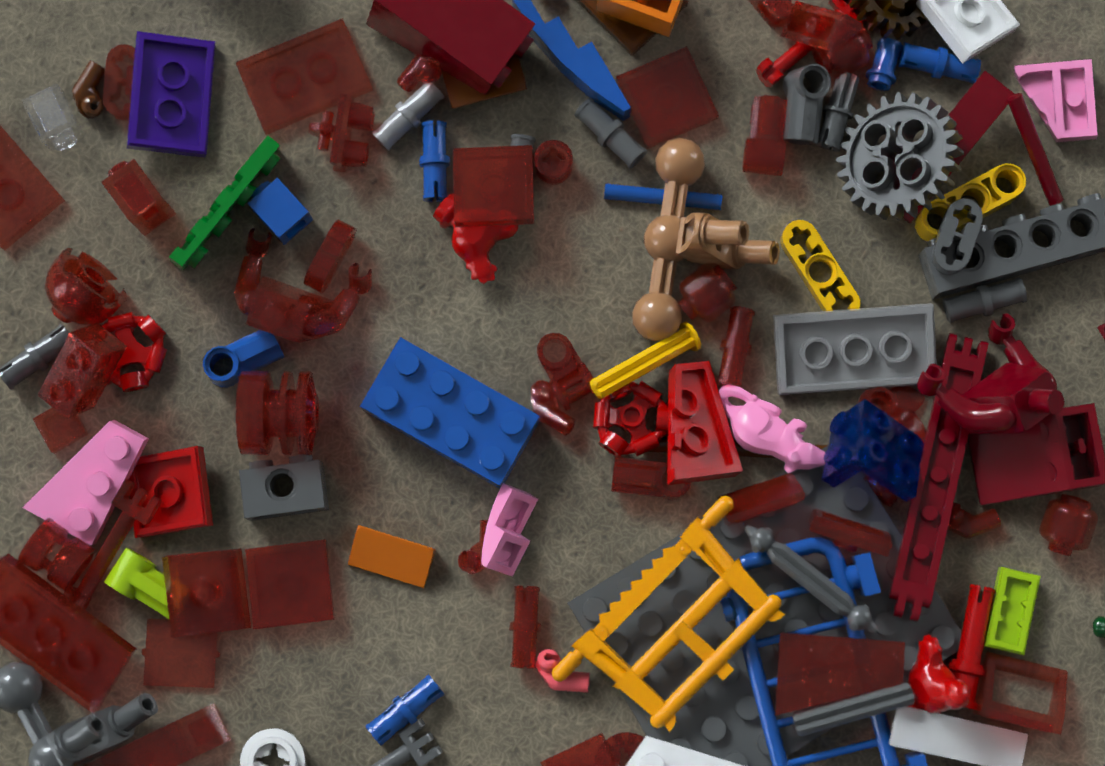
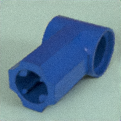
[203,325,285,388]

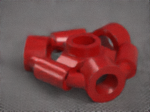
[85,312,167,392]
[593,381,668,458]

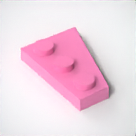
[22,420,149,545]

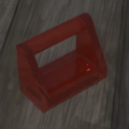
[973,651,1068,735]

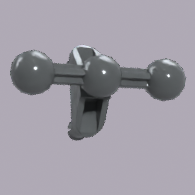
[0,662,158,766]

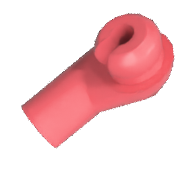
[536,649,590,693]

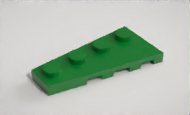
[169,135,281,271]

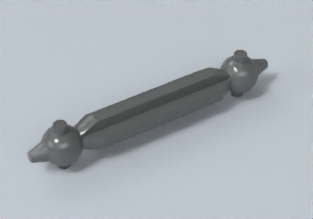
[744,525,878,633]

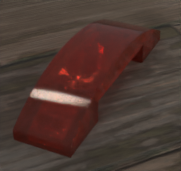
[85,703,231,766]

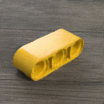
[915,163,1026,241]

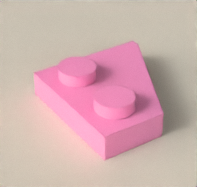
[1014,59,1098,142]

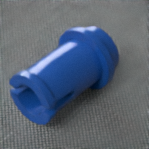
[865,38,902,91]

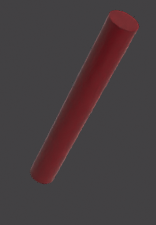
[1007,93,1064,206]

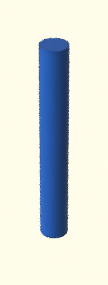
[604,184,722,210]

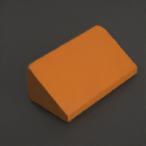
[348,525,436,588]

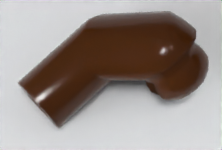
[72,60,106,118]

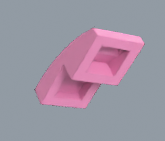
[481,483,538,577]

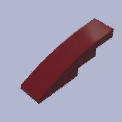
[898,71,1014,224]

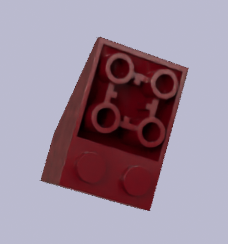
[967,403,1105,506]

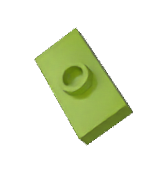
[984,567,1041,655]

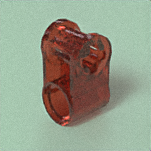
[536,333,595,412]

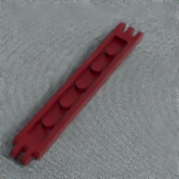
[889,333,989,622]

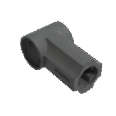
[782,64,831,145]

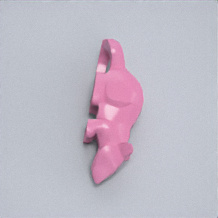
[719,384,830,473]

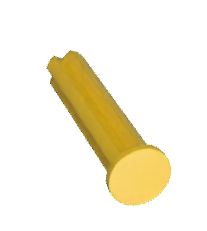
[590,322,701,399]

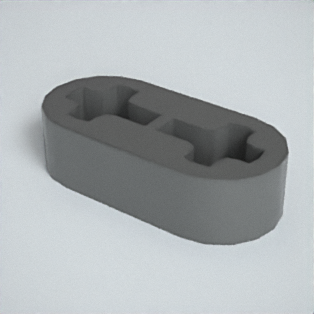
[931,198,983,275]

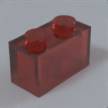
[101,159,176,236]

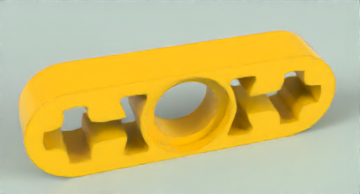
[781,220,861,311]

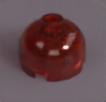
[45,248,127,326]

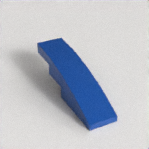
[512,0,631,121]

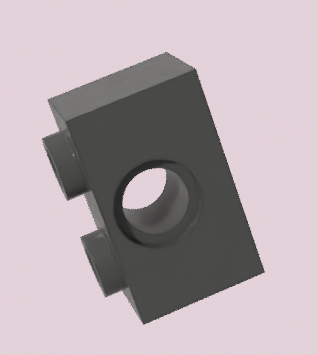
[239,454,329,521]

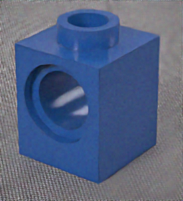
[248,177,313,245]

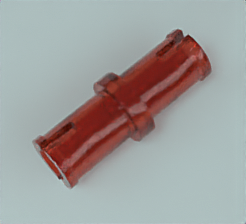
[716,306,755,388]
[509,586,541,669]

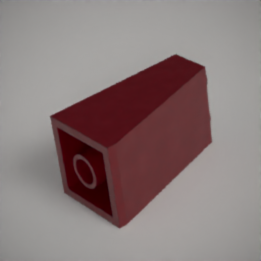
[366,0,535,95]

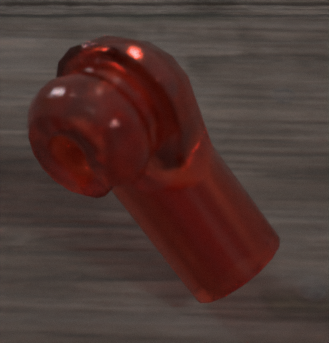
[397,54,442,92]
[530,380,576,436]
[948,502,1001,539]
[458,520,488,574]

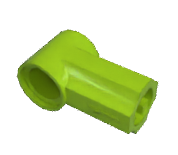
[104,547,191,620]

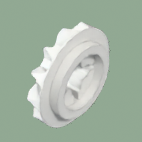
[240,728,306,766]

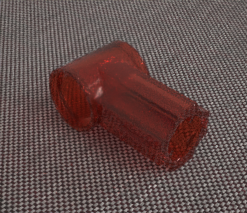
[742,95,787,176]
[611,457,692,500]

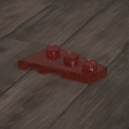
[775,632,905,716]

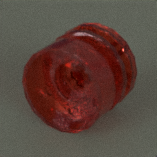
[236,371,319,456]

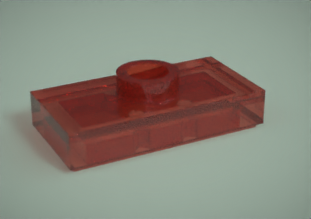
[808,508,892,557]

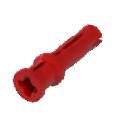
[948,584,996,710]

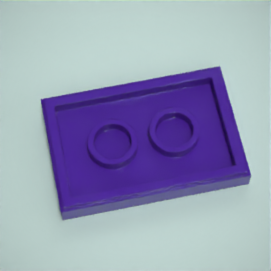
[126,31,216,157]

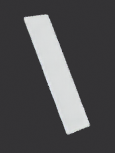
[889,706,1028,766]

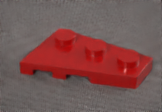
[667,361,743,485]

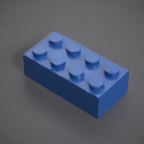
[360,337,540,489]

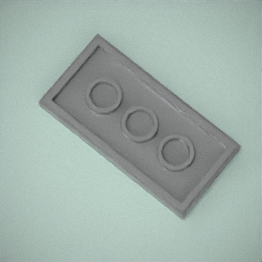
[773,303,937,395]

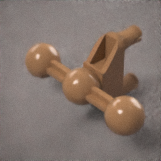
[632,138,780,341]

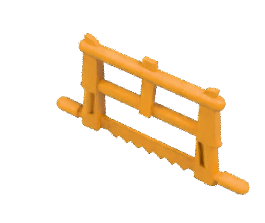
[552,496,785,732]

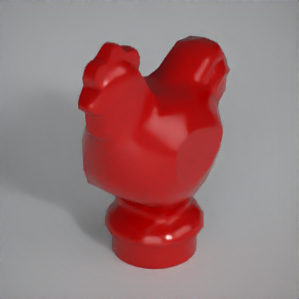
[433,193,519,284]
[908,635,970,714]

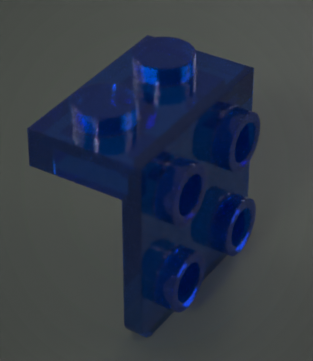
[822,399,924,502]

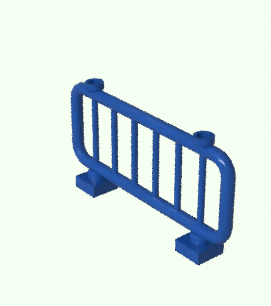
[720,537,928,766]

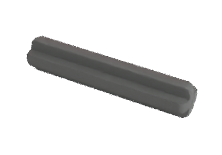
[793,682,915,736]

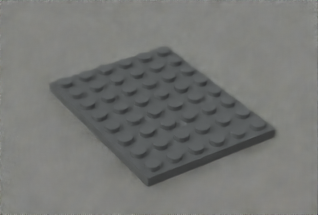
[567,438,962,766]

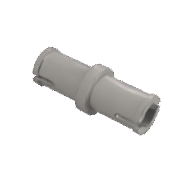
[372,79,445,151]

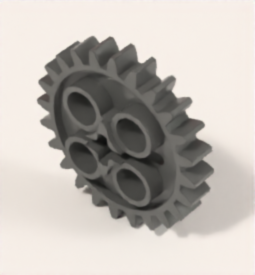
[836,92,964,221]

